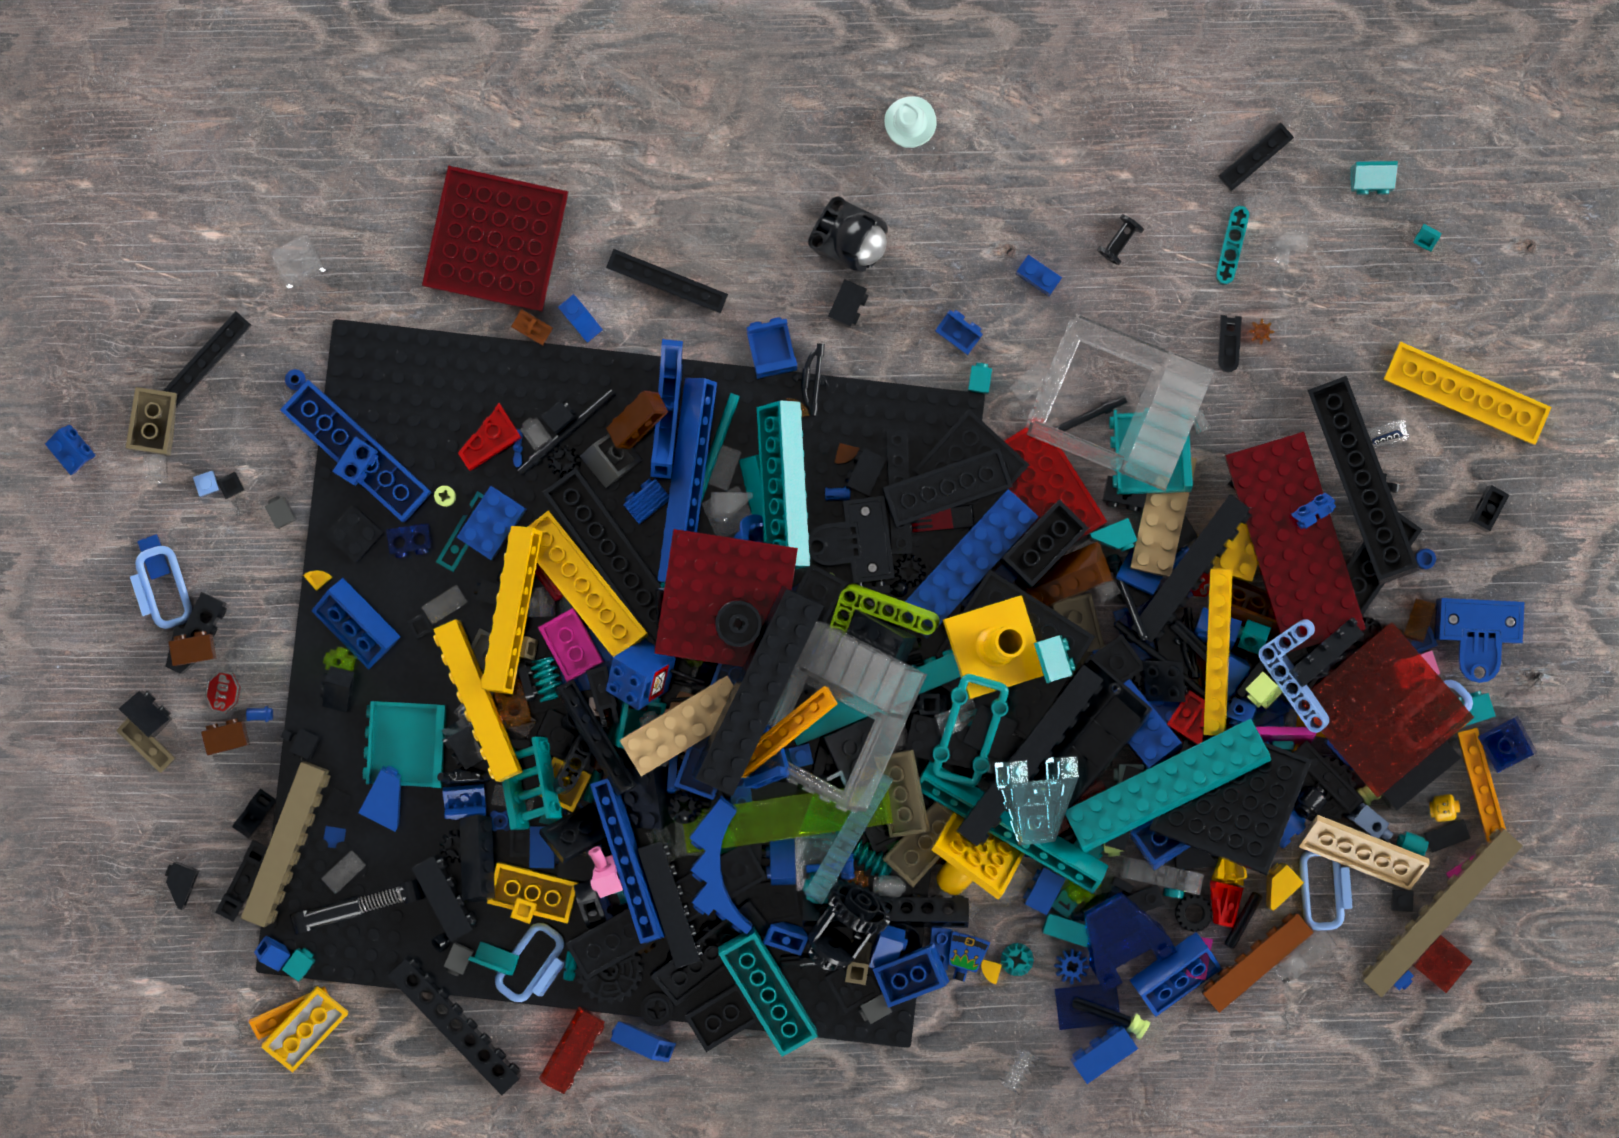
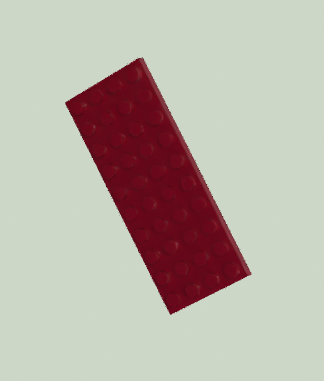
[1224,432,1366,653]

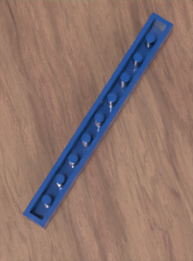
[658,378,717,583]

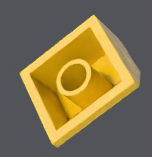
[1266,863,1304,911]

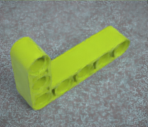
[828,584,940,644]

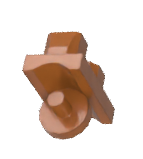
[511,309,553,346]

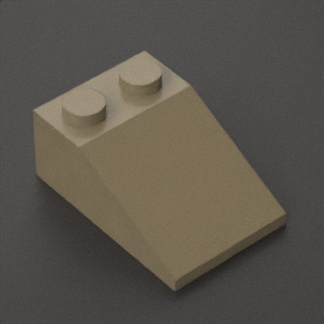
[126,387,177,456]

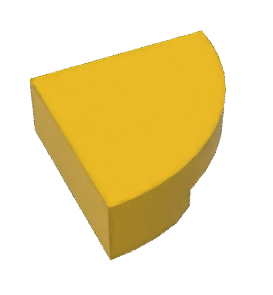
[303,570,333,591]
[981,959,1002,985]

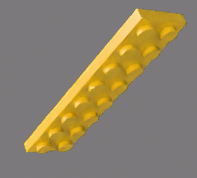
[1383,342,1552,445]
[528,510,648,657]

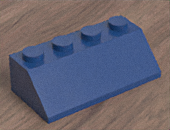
[311,578,400,670]
[1130,932,1222,1017]

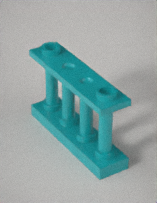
[502,737,562,830]

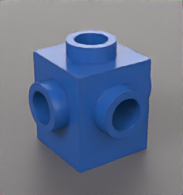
[1226,697,1257,727]

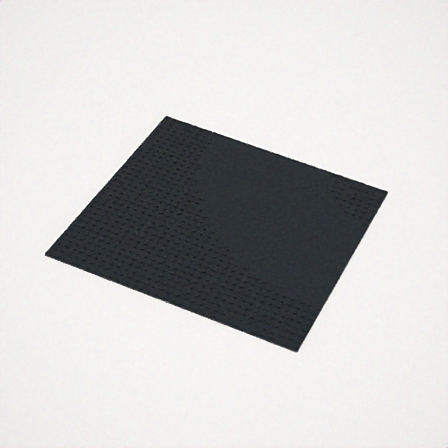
[256,319,985,1048]

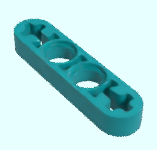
[1216,206,1249,285]

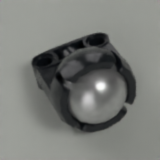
[808,196,888,272]

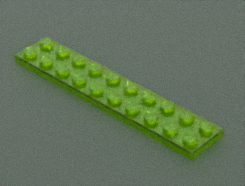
[683,782,893,854]

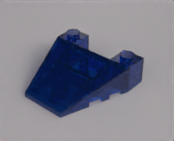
[1084,892,1177,993]

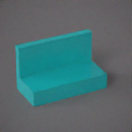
[468,941,520,976]

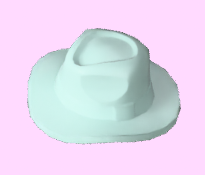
[884,96,937,148]

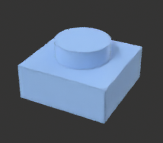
[193,471,220,497]

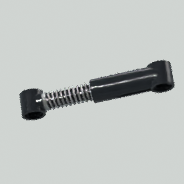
[290,879,425,935]

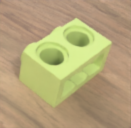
[1246,672,1282,709]

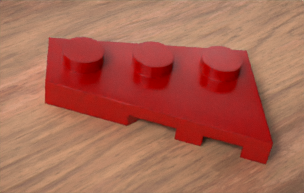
[458,403,522,471]

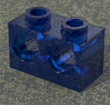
[386,523,433,558]

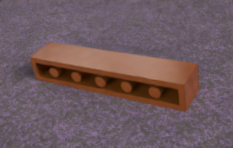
[1201,912,1314,1013]

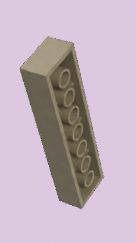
[241,762,331,927]

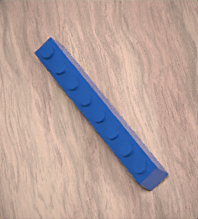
[590,779,666,944]

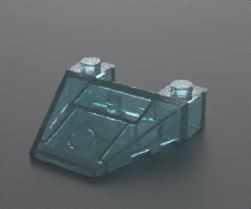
[995,756,1079,845]

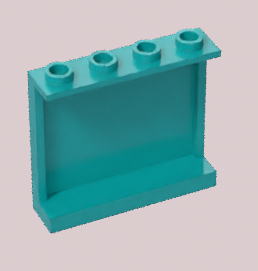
[1109,407,1193,494]
[363,701,447,788]

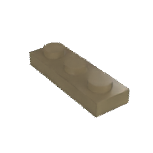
[116,718,176,773]

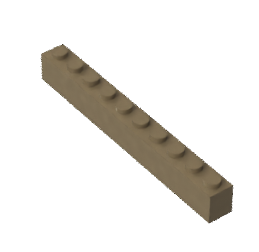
[1361,827,1523,998]

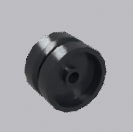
[715,601,762,647]

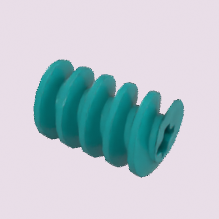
[530,657,562,702]
[853,838,892,881]

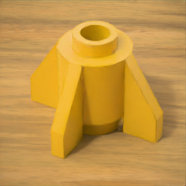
[1212,857,1247,886]

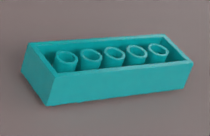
[718,927,818,1057]

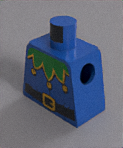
[948,930,990,982]

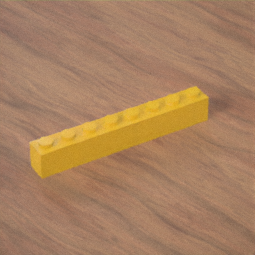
[481,526,542,694]
[433,619,523,782]

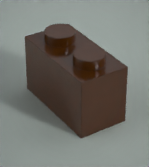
[168,631,217,666]
[201,718,250,756]

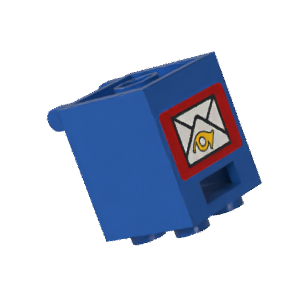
[606,639,676,710]

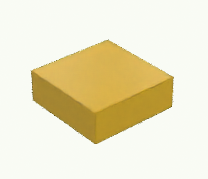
[510,897,537,924]

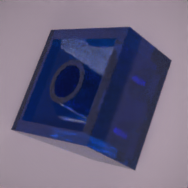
[1478,716,1537,773]

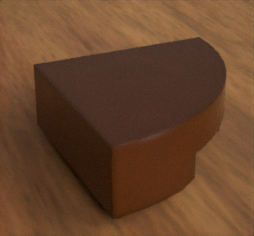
[835,443,859,464]

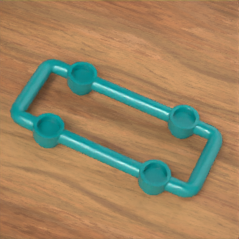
[932,674,1009,787]

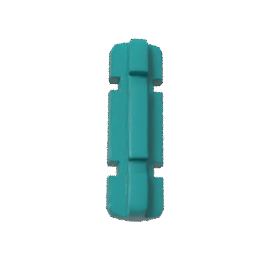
[563,940,577,981]

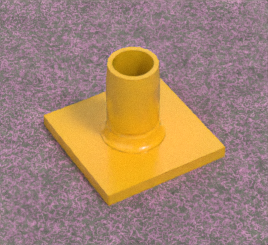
[943,595,1044,700]
[931,811,1025,900]

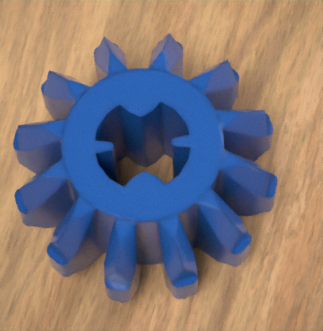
[1054,948,1090,984]

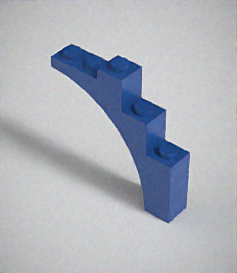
[650,339,683,479]
[690,796,752,934]

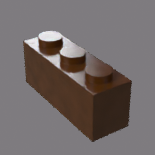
[606,391,668,449]

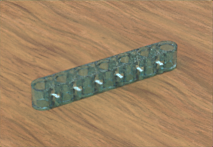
[804,769,893,904]

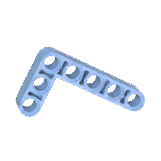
[1259,619,1329,733]

